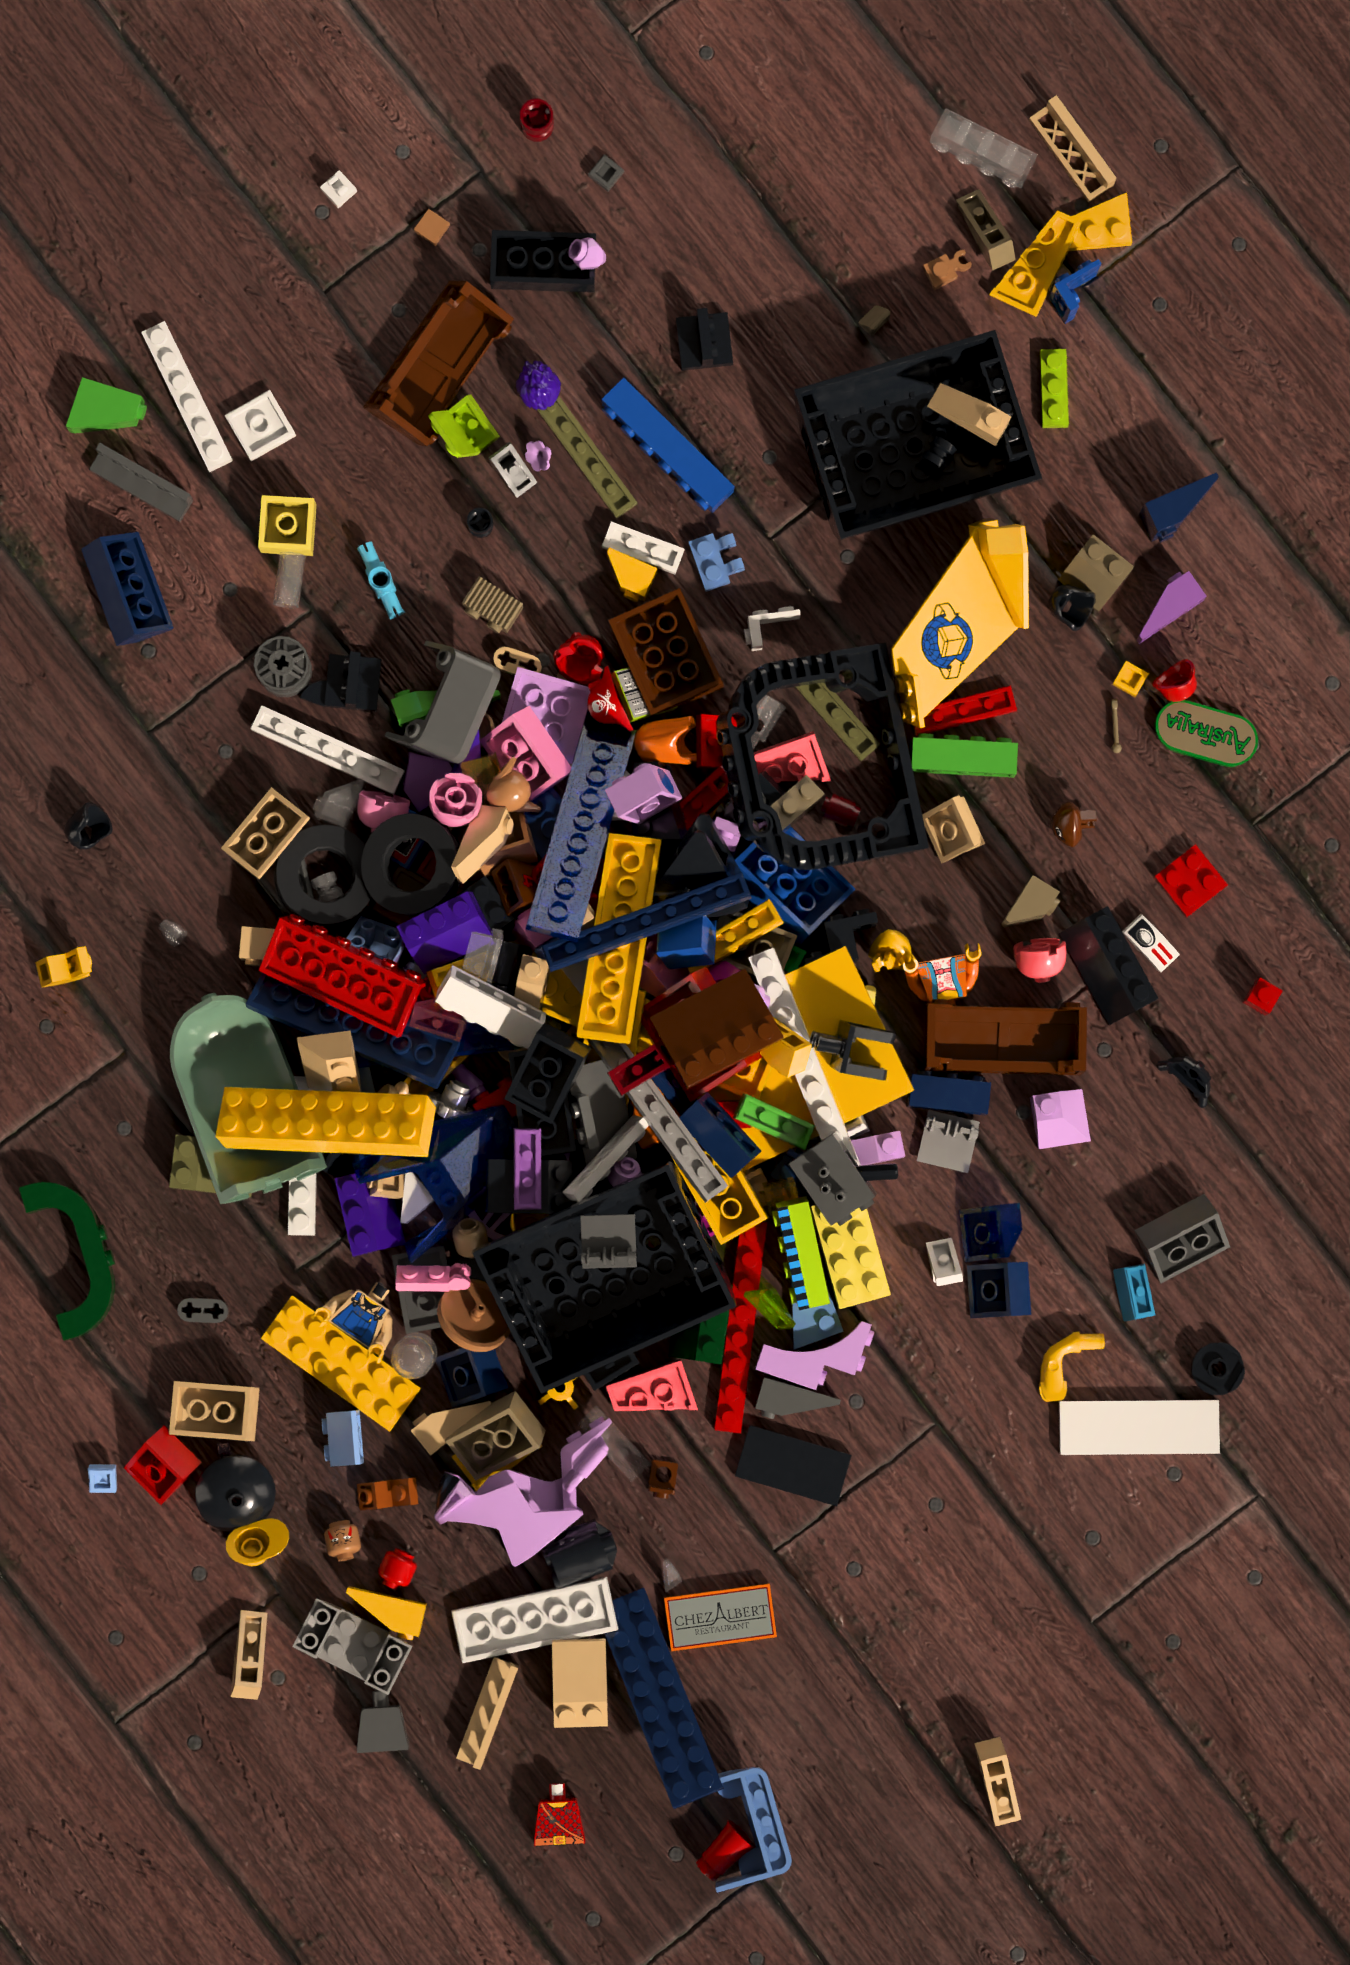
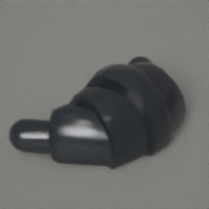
[1156,1056,1211,1108]

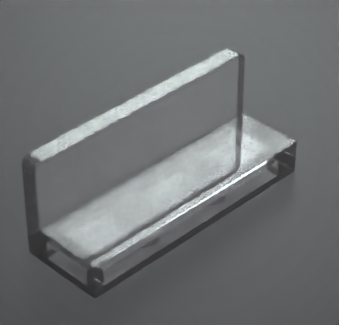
[462,928,503,985]

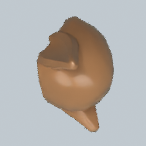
[486,756,541,812]

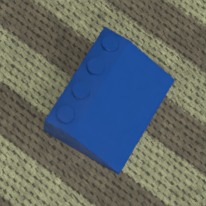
[735,827,855,947]

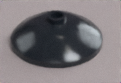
[195,1454,276,1532]

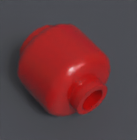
[378,1548,417,1590]

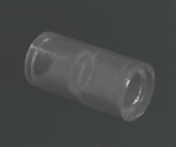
[273,552,306,609]

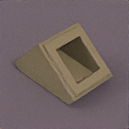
[859,306,890,336]

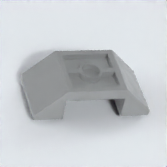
[292,1598,413,1695]

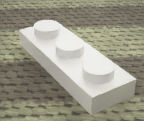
[602,522,684,574]

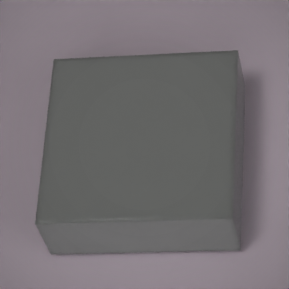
[588,155,624,192]

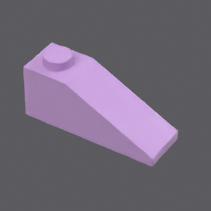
[851,1131,905,1165]

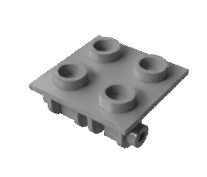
[917,1110,980,1173]

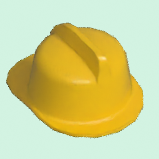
[226,1518,289,1566]

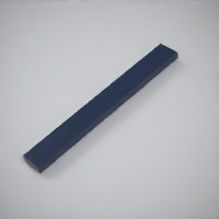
[541,872,752,972]

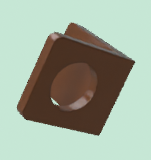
[648,1460,678,1499]

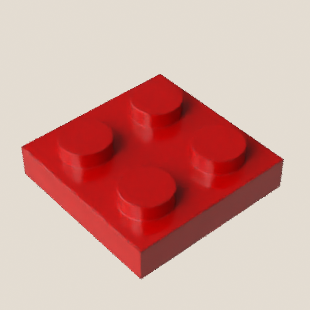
[1154,844,1228,918]

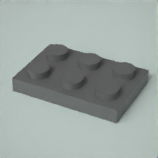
[392,1246,448,1334]

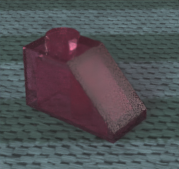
[409,998,468,1042]

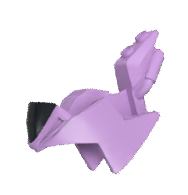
[434,1416,612,1567]

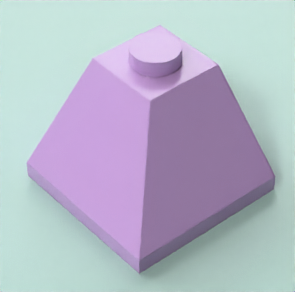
[1030,1089,1091,1149]

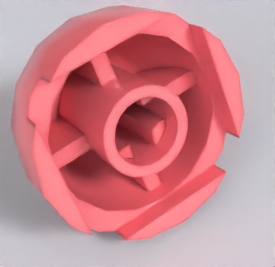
[1013,938,1066,983]

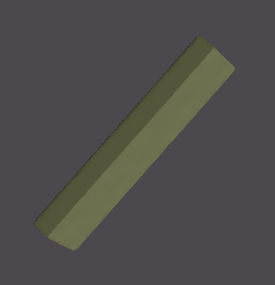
[795,683,880,762]

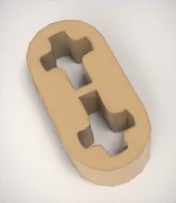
[493,647,542,676]

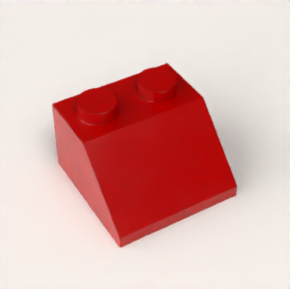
[124,1425,202,1505]

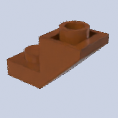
[357,1477,419,1510]

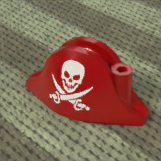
[587,666,634,731]

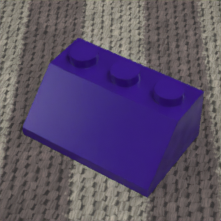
[396,891,496,975]
[334,1167,406,1257]

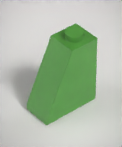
[66,377,147,434]

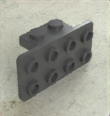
[569,1059,637,1166]

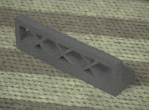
[89,443,193,522]

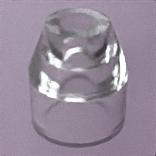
[159,919,187,947]

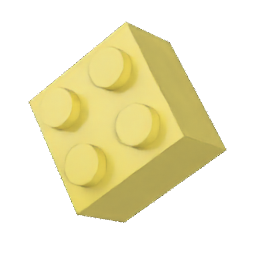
[258,495,316,556]

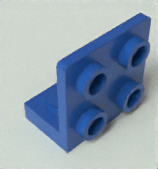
[1049,259,1102,324]

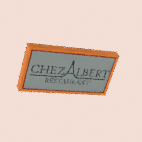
[664,1583,777,1651]

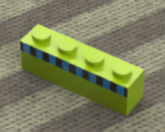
[772,1196,830,1310]

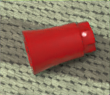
[696,1820,756,1881]

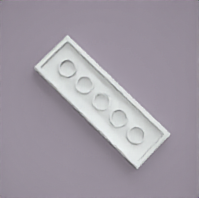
[1059,1400,1220,1455]
[451,1577,618,1663]

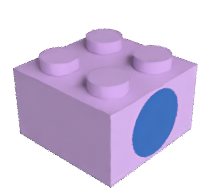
[605,763,682,824]

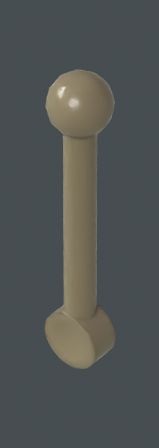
[1111,699,1122,753]

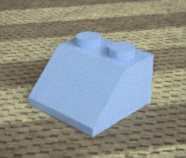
[322,1410,364,1467]

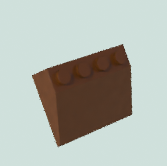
[608,588,724,716]
[650,969,784,1089]

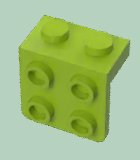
[428,395,500,458]

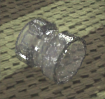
[310,871,344,902]

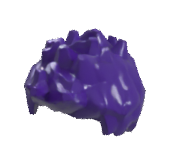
[516,360,561,410]

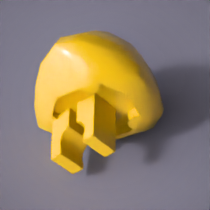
[868,929,912,972]

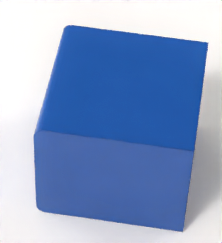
[656,915,716,969]

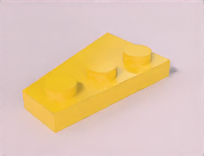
[1068,193,1132,251]

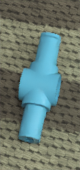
[357,541,405,619]

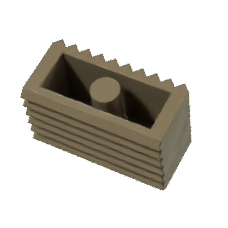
[462,576,524,634]

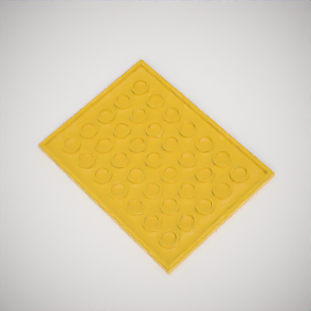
[697,946,914,1171]

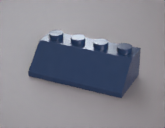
[81,532,174,646]

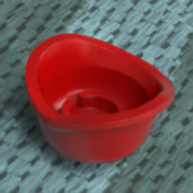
[1152,659,1197,702]

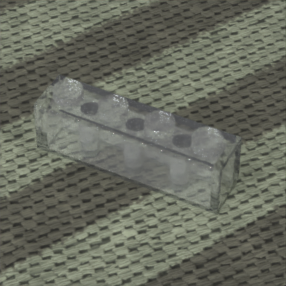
[930,108,1038,189]

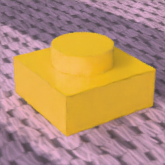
[1112,661,1149,697]

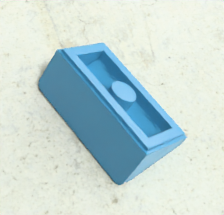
[1113,1263,1155,1321]

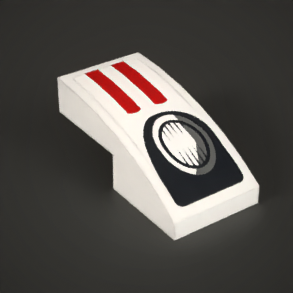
[1122,914,1180,972]

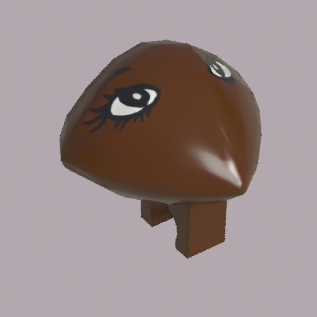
[1051,802,1097,847]

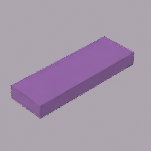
[514,1129,541,1210]

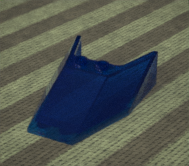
[353,1104,519,1264]

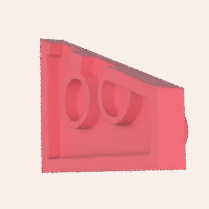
[754,731,831,783]
[606,1359,698,1411]

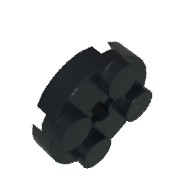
[1191,1343,1245,1395]

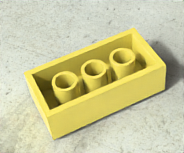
[810,1205,891,1310]

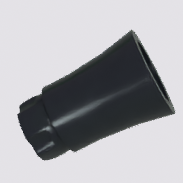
[490,941,530,996]

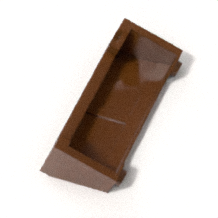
[363,280,514,446]
[923,999,1087,1076]

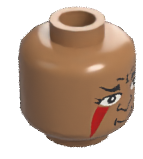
[324,1520,361,1561]

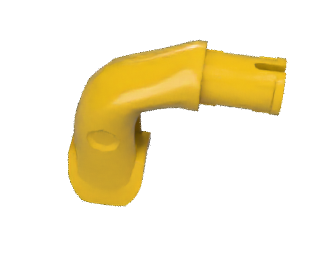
[1039,1331,1105,1402]

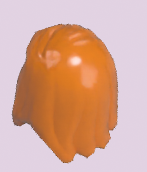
[634,716,697,765]

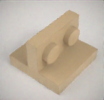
[922,795,985,863]

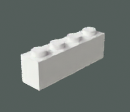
[435,965,546,1049]

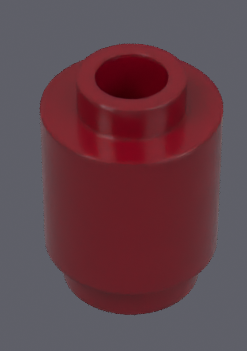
[820,794,861,827]

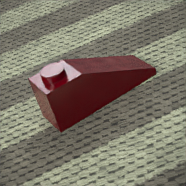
[607,1040,674,1096]

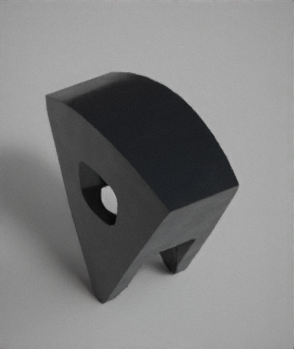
[653,813,751,918]

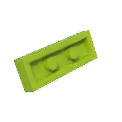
[1040,349,1069,428]

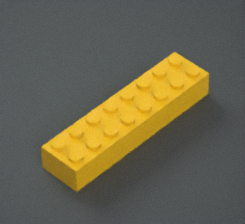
[215,1087,436,1157]

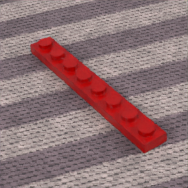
[714,1222,767,1434]

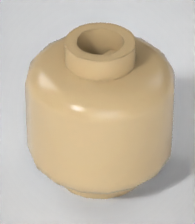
[452,1218,489,1258]

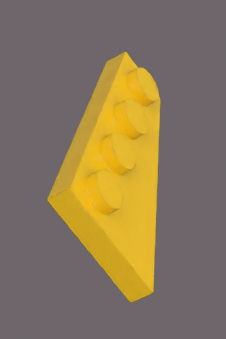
[989,210,1082,317]

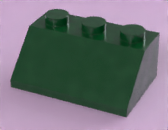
[668,1285,733,1364]

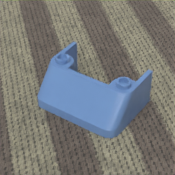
[715,1767,792,1893]

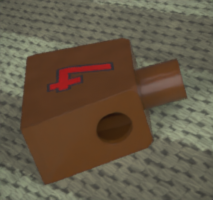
[491,859,552,916]

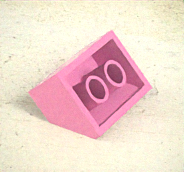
[480,706,574,801]

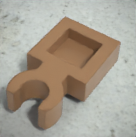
[922,250,972,290]

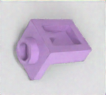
[714,817,741,852]

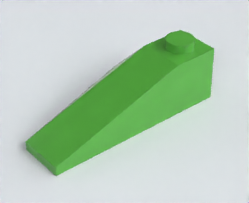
[391,690,501,733]

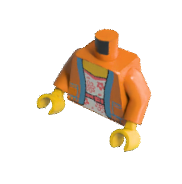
[900,943,981,1006]

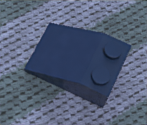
[1139,472,1219,542]

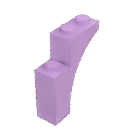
[755,1321,874,1390]

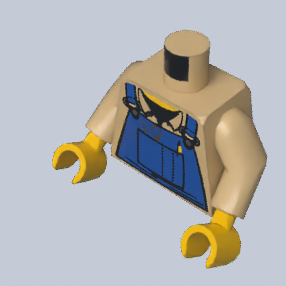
[311,1282,393,1363]

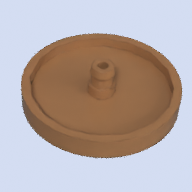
[437,1279,511,1352]

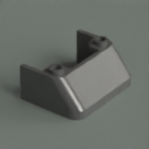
[385,640,500,764]

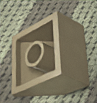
[1058,534,1134,612]
[1001,875,1060,928]

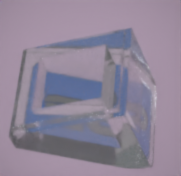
[663,1558,683,1593]

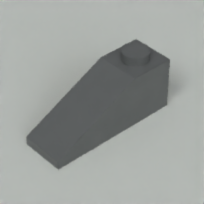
[755,1377,841,1419]

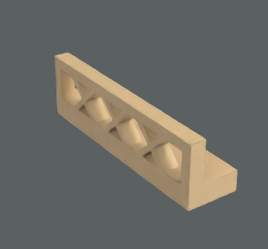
[1029,95,1116,203]
[456,1657,519,1770]

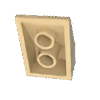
[169,1381,260,1441]
[552,1638,608,1728]

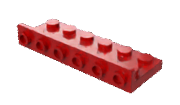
[259,914,427,1038]

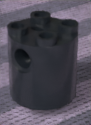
[542,1519,617,1588]

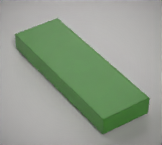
[733,1093,815,1150]

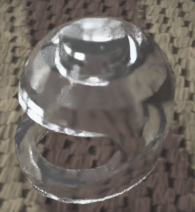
[391,1332,437,1379]

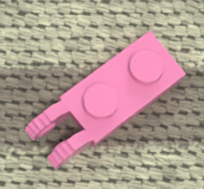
[396,1263,471,1292]

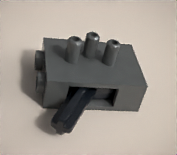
[789,1132,898,1226]

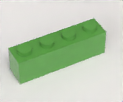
[911,734,1018,778]

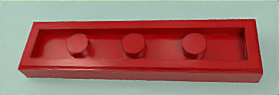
[913,685,1017,737]

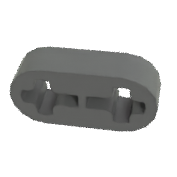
[177,1298,229,1323]

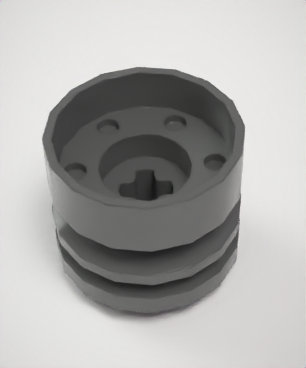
[254,636,312,697]

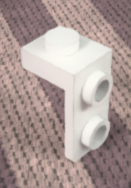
[744,606,801,651]

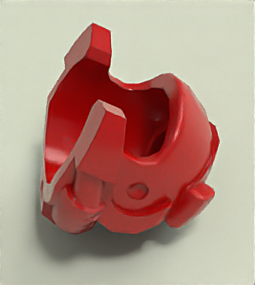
[553,632,605,685]

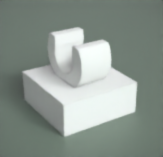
[320,170,357,208]

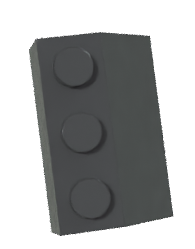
[1134,1194,1230,1284]

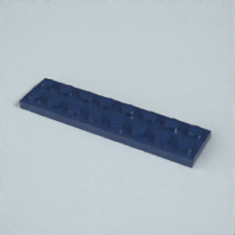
[246,973,460,1089]
[605,1588,724,1809]

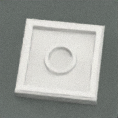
[225,390,296,461]

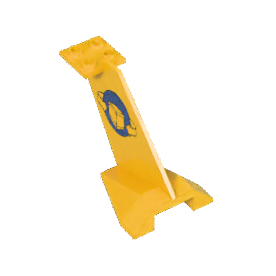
[891,518,1029,728]

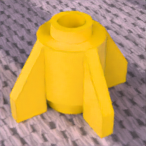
[538,1377,579,1410]

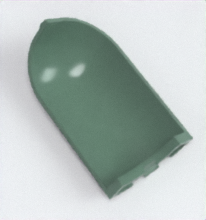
[170,993,327,1204]

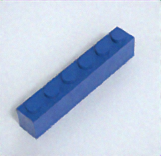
[602,378,735,513]

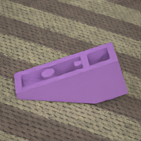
[1137,571,1207,644]

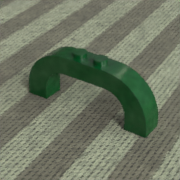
[19,1182,115,1341]

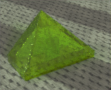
[743,1288,796,1330]

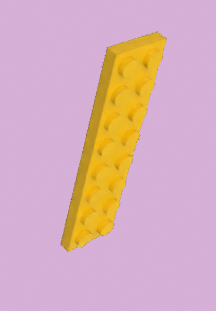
[577,833,662,1044]

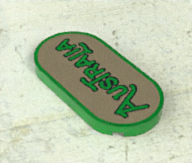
[1154,700,1258,767]

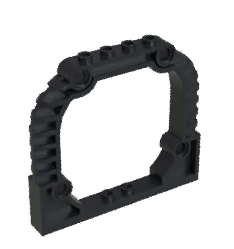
[716,643,929,870]

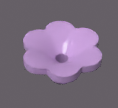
[525,440,551,471]

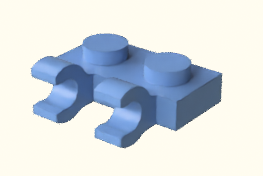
[689,533,745,592]

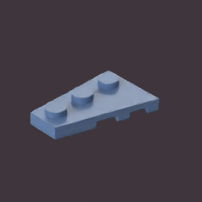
[791,1279,843,1350]

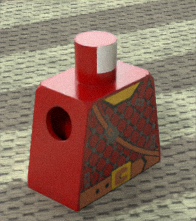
[534,1783,585,1846]

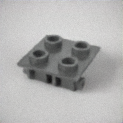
[581,1214,637,1269]

